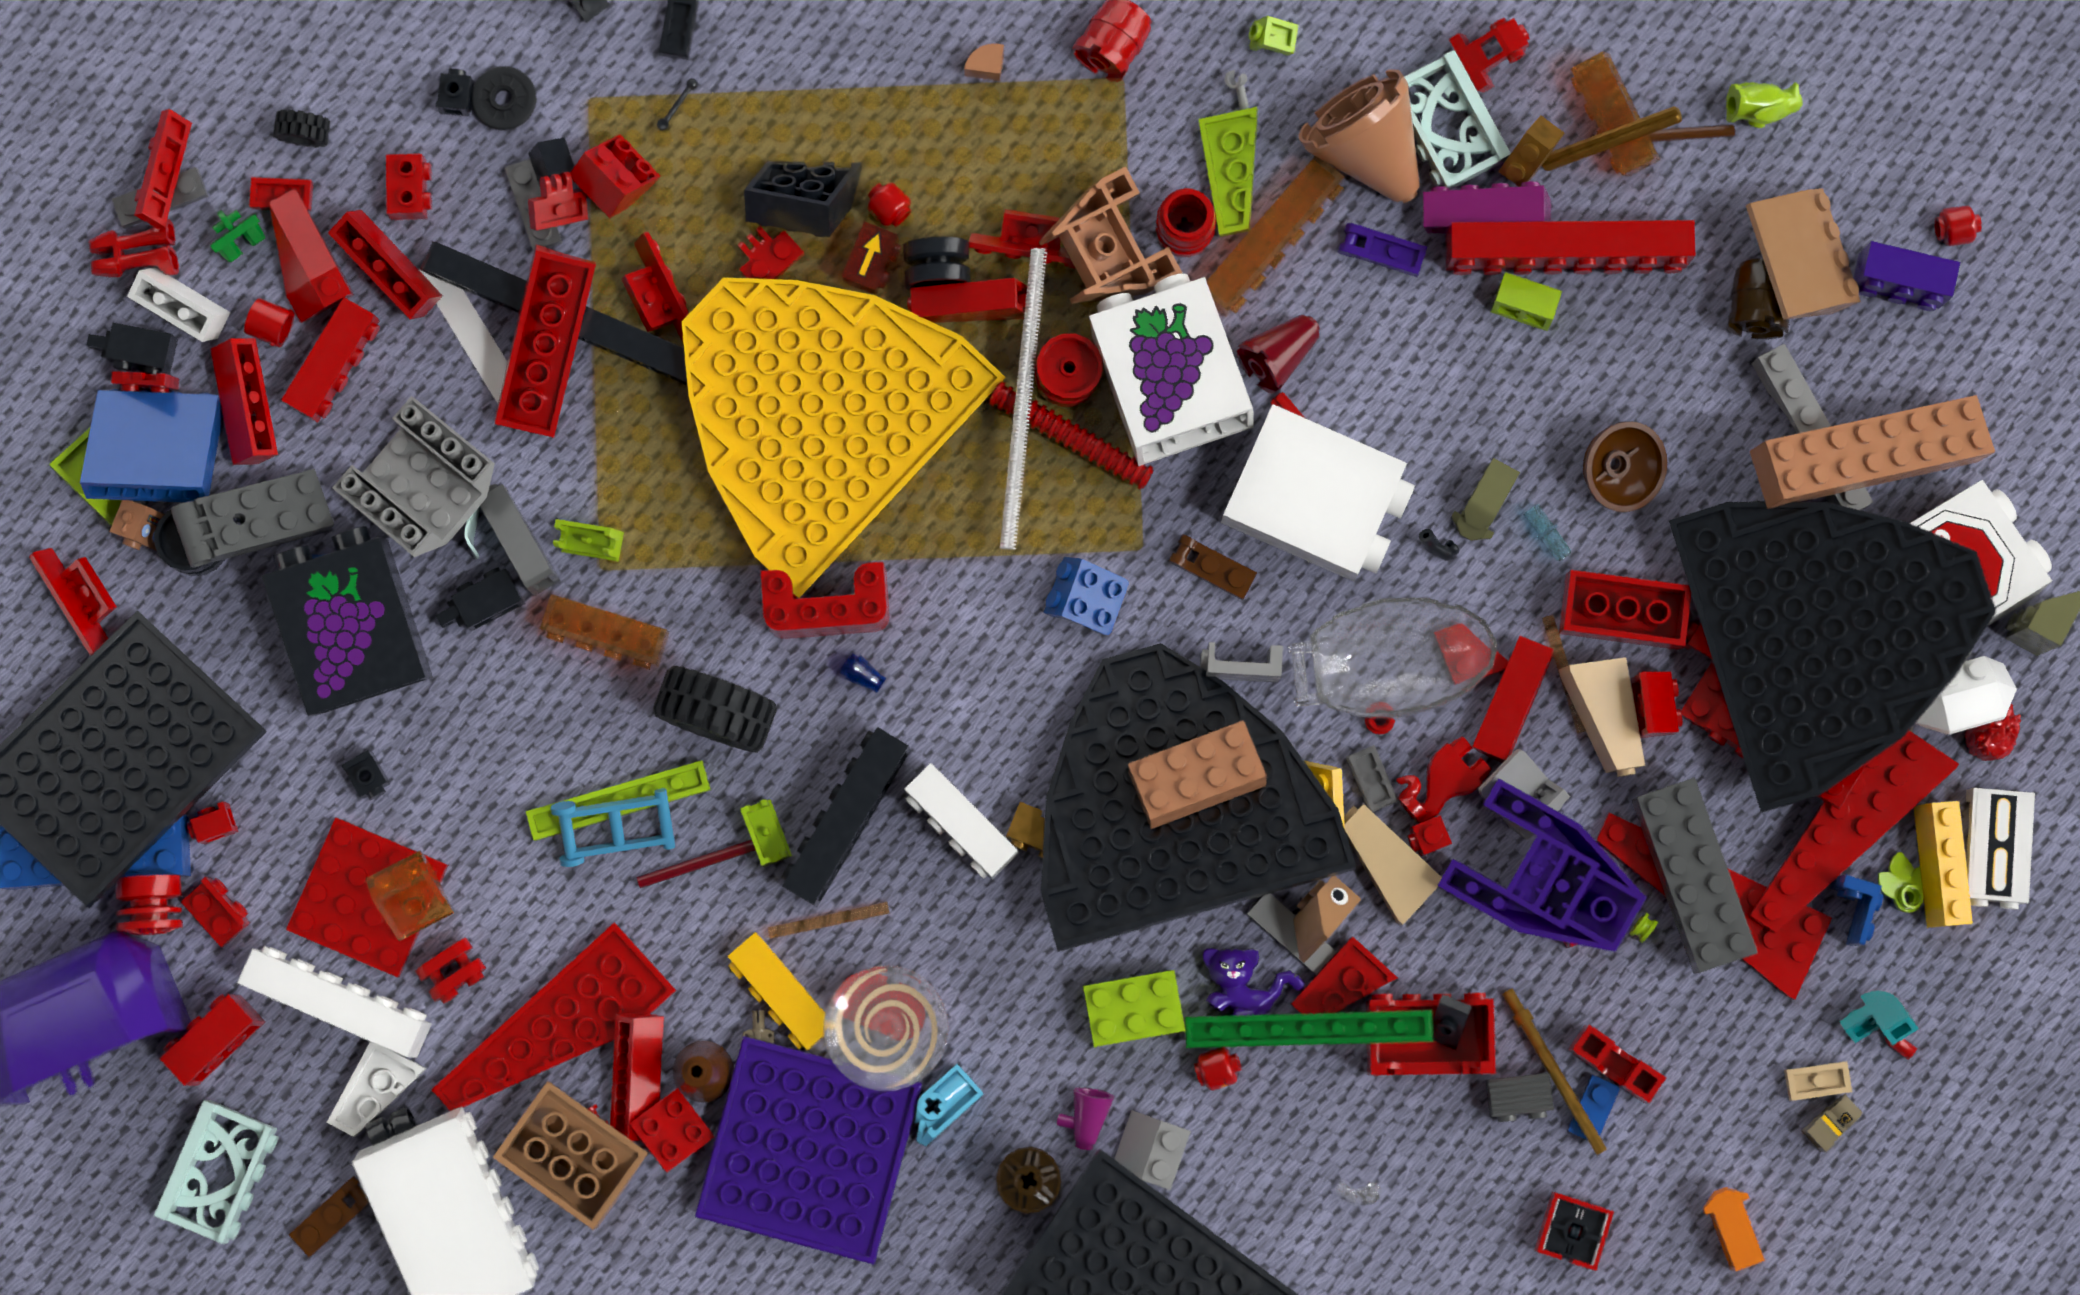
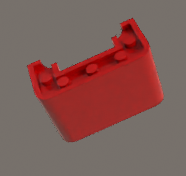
[761,562,890,639]
[1366,993,1496,1075]

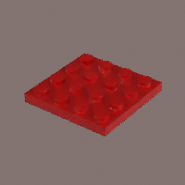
[286,817,449,978]

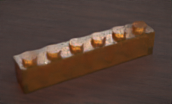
[1206,156,1345,317]

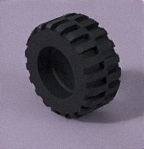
[653,666,777,753]

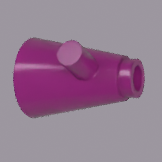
[1057,1087,1114,1150]

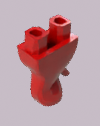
[1396,736,1492,823]

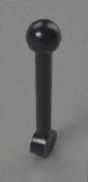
[657,78,698,131]

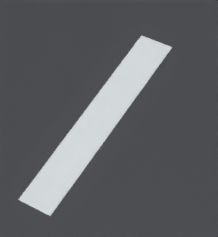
[419,270,508,403]

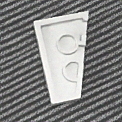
[327,1041,427,1137]

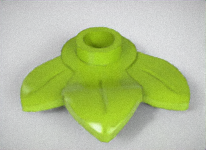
[1878,852,1924,913]

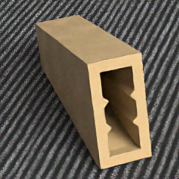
[1559,657,1645,777]
[1344,804,1442,926]

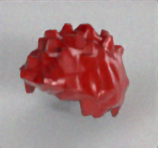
[1964,704,2022,761]

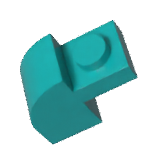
[1839,991,1919,1045]

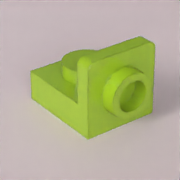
[1249,16,1298,56]

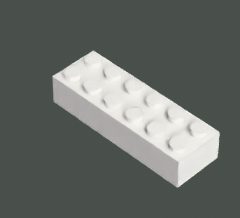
[237,946,432,1057]

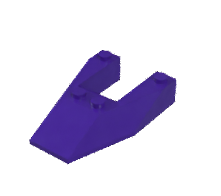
[1438,778,1647,952]

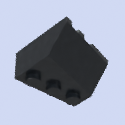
[744,161,862,237]

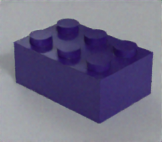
[1853,241,1961,311]

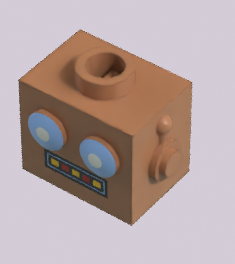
[109,500,165,551]

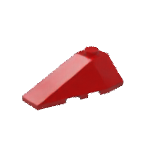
[269,188,354,323]

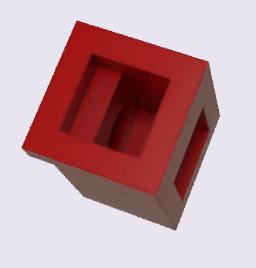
[187,802,239,844]

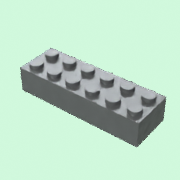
[1631,777,1758,974]

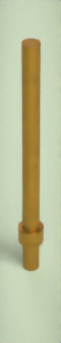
[1502,988,1608,1155]

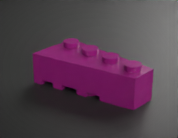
[1423,182,1551,234]

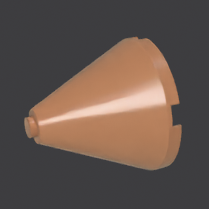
[1299,69,1420,203]

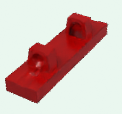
[134,109,192,229]

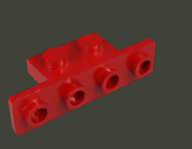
[969,209,1075,268]
[621,231,689,345]
[29,548,117,656]

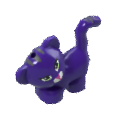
[1203,948,1305,1016]

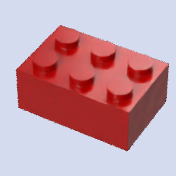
[160,994,266,1086]

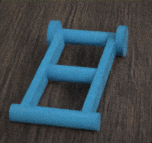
[551,788,676,867]

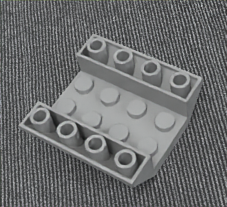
[332,396,495,557]

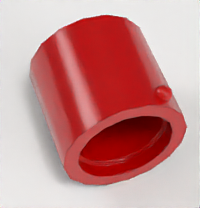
[244,298,294,348]

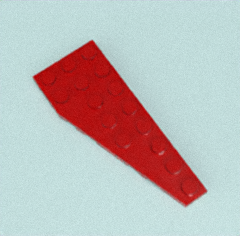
[431,922,677,1111]

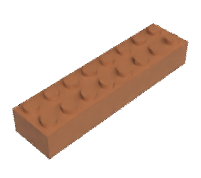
[1750,395,1995,509]

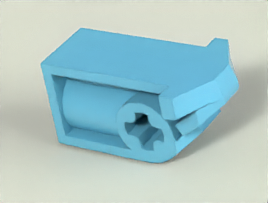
[915,1064,984,1147]

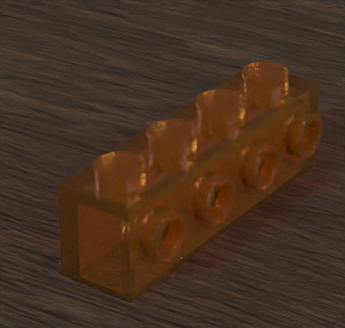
[1571,51,1661,177]
[540,594,670,670]

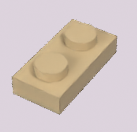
[1784,1061,1852,1101]

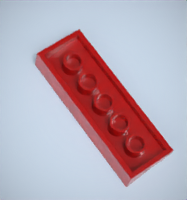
[495,244,596,438]

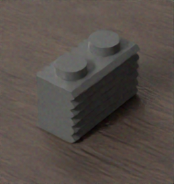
[1485,1073,1554,1122]

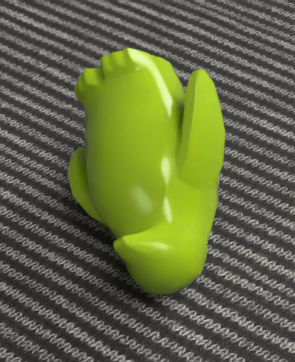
[1726,82,1803,128]

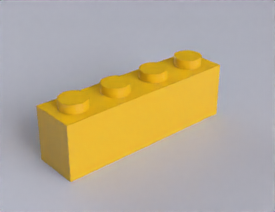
[1914,801,1973,928]
[727,932,835,1050]

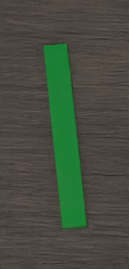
[1185,1010,1433,1048]

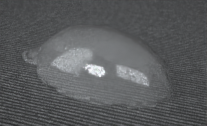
[1288,597,1498,720]

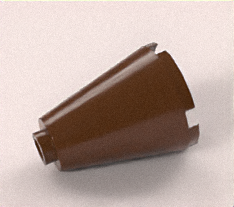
[673,1041,734,1102]

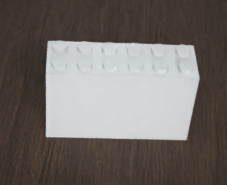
[352,1107,539,1295]

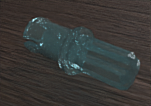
[1523,503,1571,561]

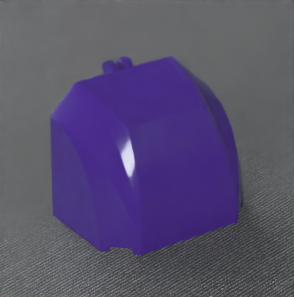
[0,930,191,1106]

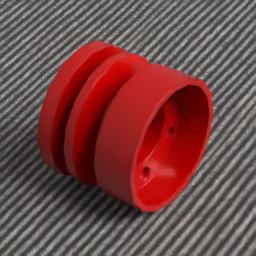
[115,875,183,935]

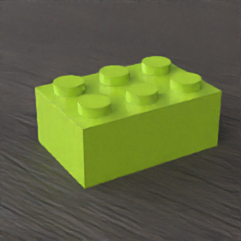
[1083,970,1185,1047]

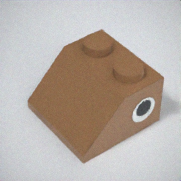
[1293,876,1361,963]

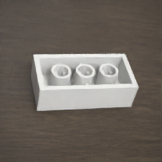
[905,763,1018,880]

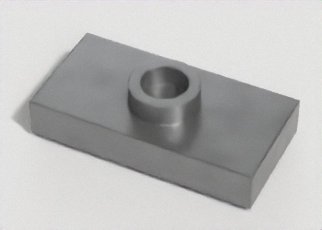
[1346,745,1398,812]

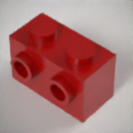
[386,153,432,220]

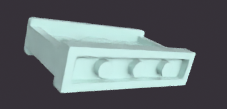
[1405,50,1511,190]
[154,1100,278,1244]

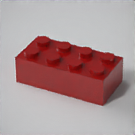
[1559,570,1691,650]

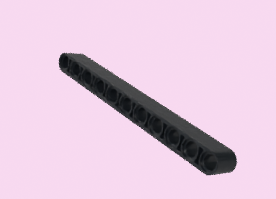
[420,241,687,386]

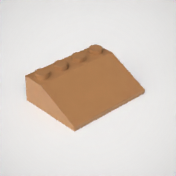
[1746,189,1861,320]
[493,1081,648,1230]

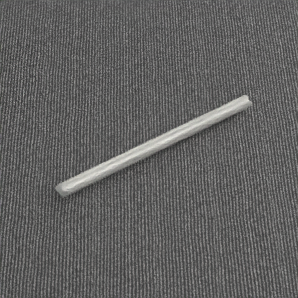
[999,248,1047,550]

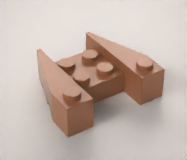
[1039,167,1183,303]

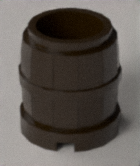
[1727,259,1790,340]

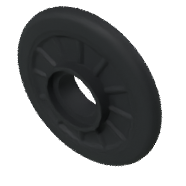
[471,66,537,130]

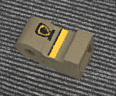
[1802,1094,1863,1152]

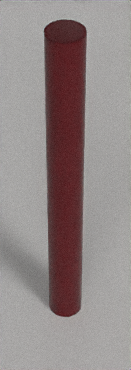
[637,839,756,889]

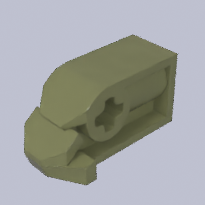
[1451,458,1520,541]

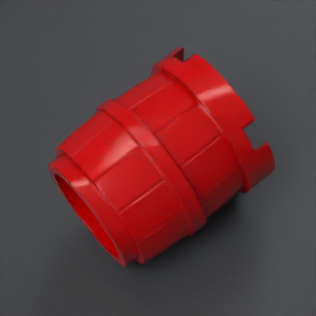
[1072,0,1152,82]
[1155,188,1216,257]

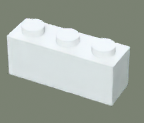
[127,267,230,342]

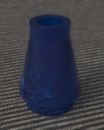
[839,653,886,693]

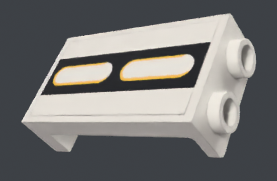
[1966,788,2035,909]

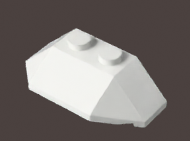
[1916,656,2017,735]

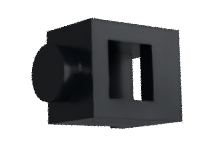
[436,69,474,117]
[341,750,390,800]

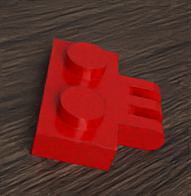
[528,172,588,231]
[737,226,805,279]

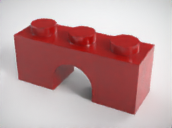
[1567,1024,1666,1103]

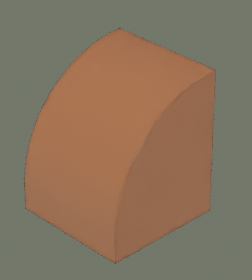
[964,44,1005,81]

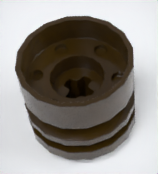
[996,1146,1061,1213]

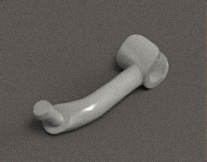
[1225,70,1260,132]

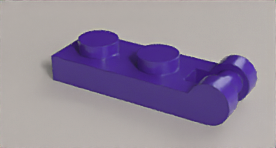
[1338,223,1427,277]

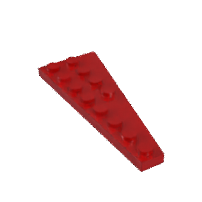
[1749,731,1959,933]
[1595,812,1832,1000]

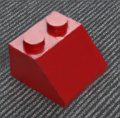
[1630,672,1683,738]

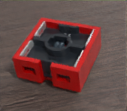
[1534,1192,1614,1271]

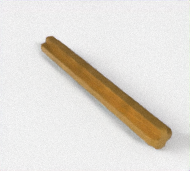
[1542,106,1682,171]

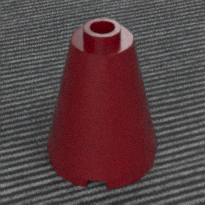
[1236,314,1320,393]

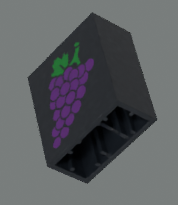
[261,526,433,716]

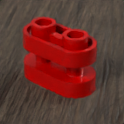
[415,937,486,1004]

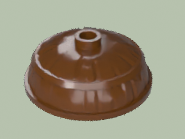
[1583,421,1668,512]

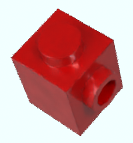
[1407,815,1452,857]

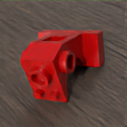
[1449,18,1529,92]

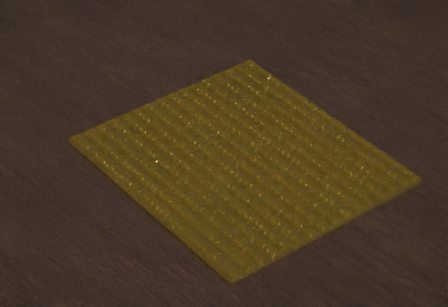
[588,79,1143,571]

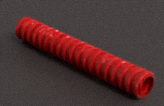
[989,381,1154,490]

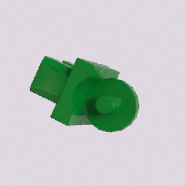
[210,209,266,263]

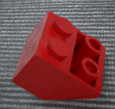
[570,134,661,218]

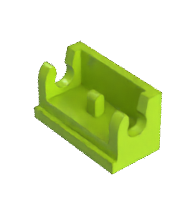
[1491,272,1562,331]
[553,519,624,562]
[740,799,792,867]

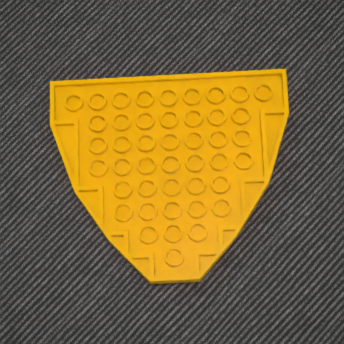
[682,278,1006,598]

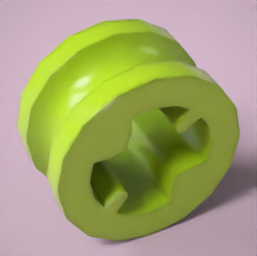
[1629,912,1658,943]

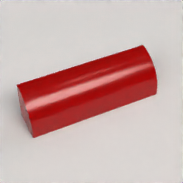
[1472,636,1554,763]
[610,1013,664,1141]

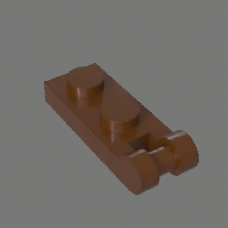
[1168,534,1257,600]
[289,1176,370,1258]

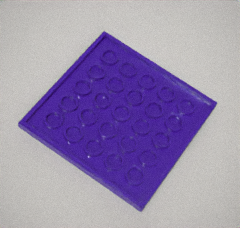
[695,1036,923,1265]

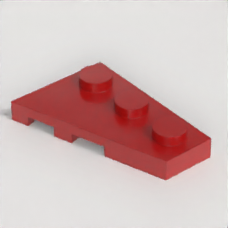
[1290,936,1398,1014]

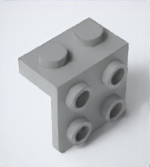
[1478,749,1570,840]

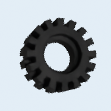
[273,110,331,148]

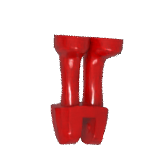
[88,219,179,278]

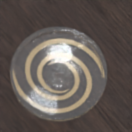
[824,966,949,1091]

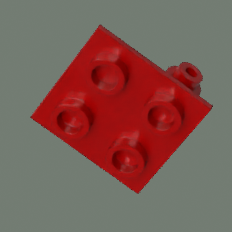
[629,1088,715,1173]

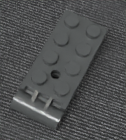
[170,469,334,568]

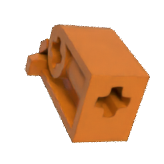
[1703,1187,1765,1271]

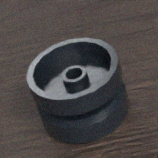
[903,237,971,291]
[154,510,225,576]

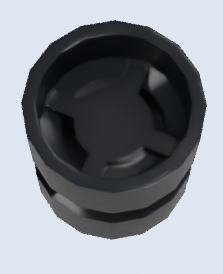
[366,1106,416,1146]

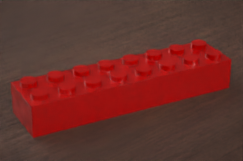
[1445,220,1696,275]

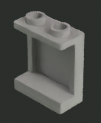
[1200,642,1283,683]

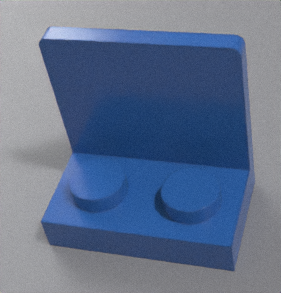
[1829,875,1883,946]

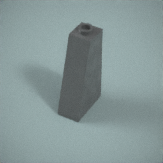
[480,484,561,596]

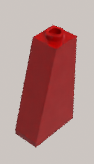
[907,278,1028,323]

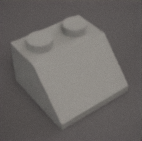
[1115,1110,1191,1190]

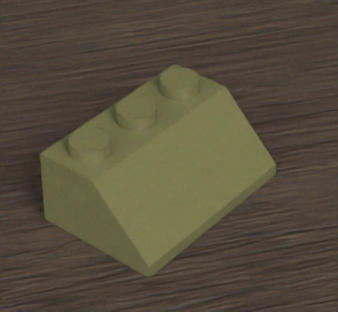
[2005,591,2080,656]

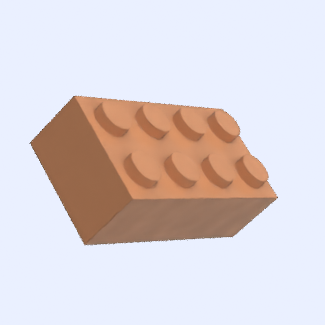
[1128,720,1266,829]

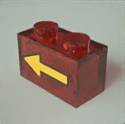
[841,221,902,296]

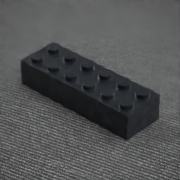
[781,727,911,907]

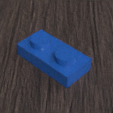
[1567,1075,1621,1141]

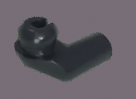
[1419,529,1460,561]

